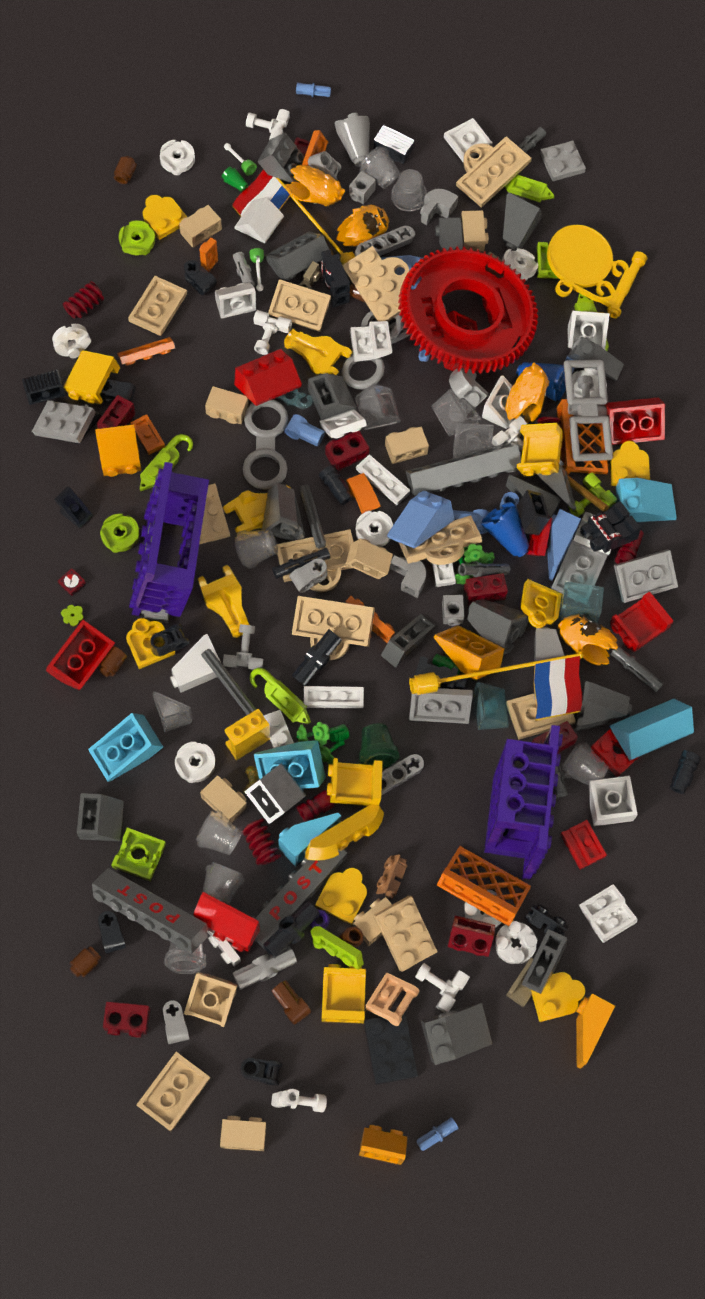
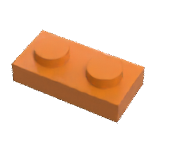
[199,237,218,272]
[130,414,165,455]

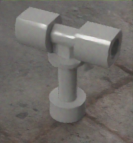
[568,375,607,416]
[223,624,264,670]

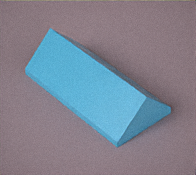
[610,699,694,760]

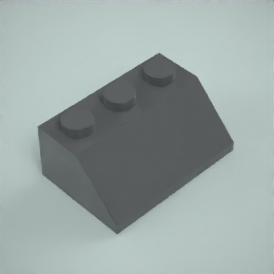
[264,231,329,280]

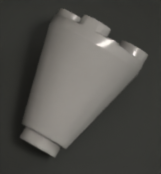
[335,113,370,166]

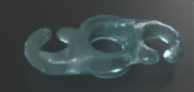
[277,389,313,409]

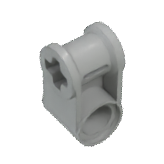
[308,151,342,180]
[289,559,327,593]
[163,1001,189,1044]

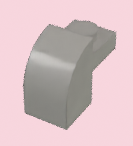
[420,189,458,225]
[449,368,488,407]
[390,555,426,598]

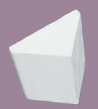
[235,197,284,243]
[568,310,609,349]
[482,376,514,429]

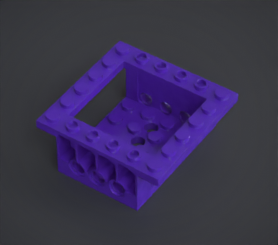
[129,462,209,617]
[484,725,563,879]

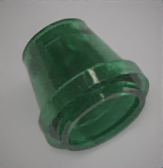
[359,723,399,769]

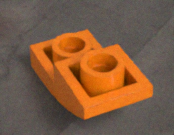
[346,473,381,514]

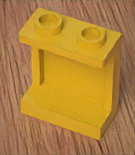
[64,350,120,404]
[516,423,563,476]
[225,709,270,760]
[327,758,382,806]
[322,964,366,1023]

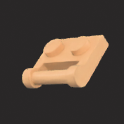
[366,972,420,1026]

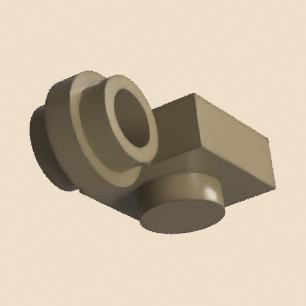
[299,261,321,289]

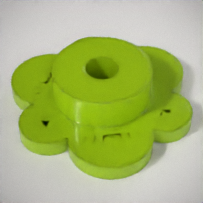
[61,605,83,626]

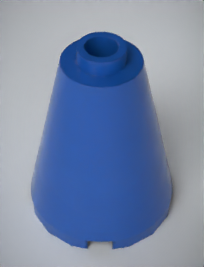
[516,362,566,401]
[481,502,529,557]

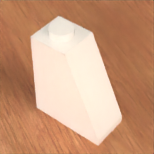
[170,634,220,693]

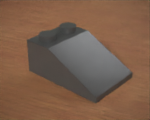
[421,1003,492,1065]

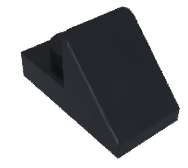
[54,486,93,528]

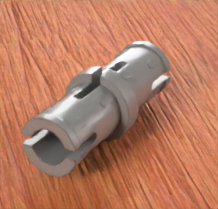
[233,252,255,286]

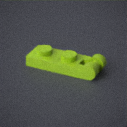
[311,926,364,970]

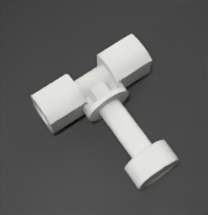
[246,109,290,140]
[254,310,292,355]
[491,416,527,451]
[415,963,470,1013]
[271,1089,327,1112]

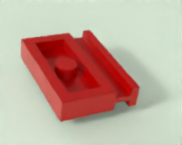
[526,518,552,556]
[560,820,607,870]

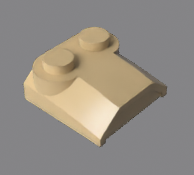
[184,972,238,1027]

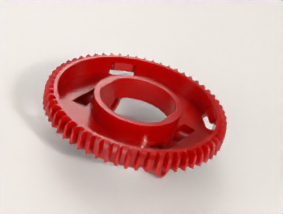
[398,246,538,374]

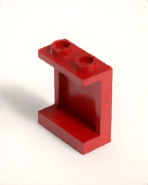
[610,591,673,652]

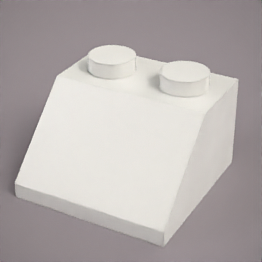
[215,283,256,319]
[589,776,638,826]

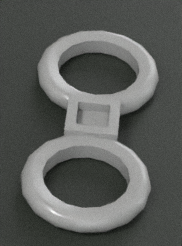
[342,311,404,389]
[242,399,289,490]

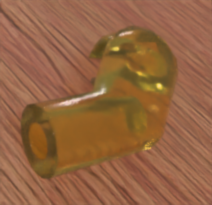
[242,766,259,795]

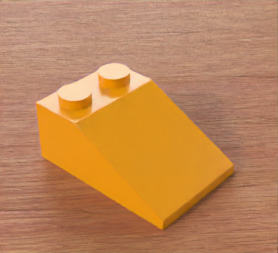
[95,425,141,477]
[434,625,504,680]
[576,994,615,1069]
[359,1125,407,1165]

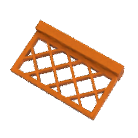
[557,399,608,475]
[437,846,531,926]

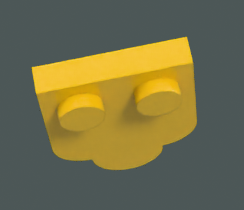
[143,195,187,240]
[610,441,650,486]
[521,579,562,628]
[126,618,175,669]
[315,868,367,925]
[531,972,585,1022]

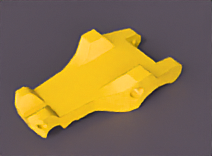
[284,329,352,375]
[223,485,290,536]
[197,565,249,638]

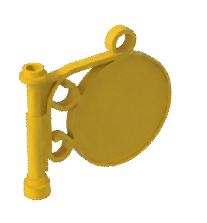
[547,225,647,318]

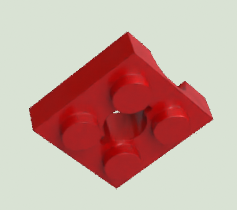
[589,729,639,777]

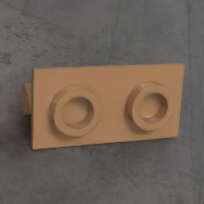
[376,855,407,899]

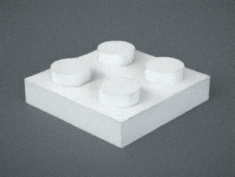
[444,118,492,162]
[319,409,367,438]

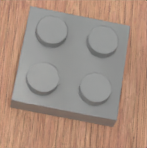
[540,141,586,182]

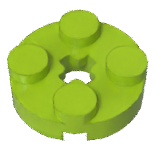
[119,221,155,255]
[100,514,139,553]

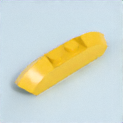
[305,804,384,860]

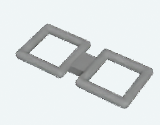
[564,360,613,462]

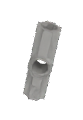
[233,945,297,990]

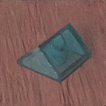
[558,581,604,623]
[474,682,509,730]

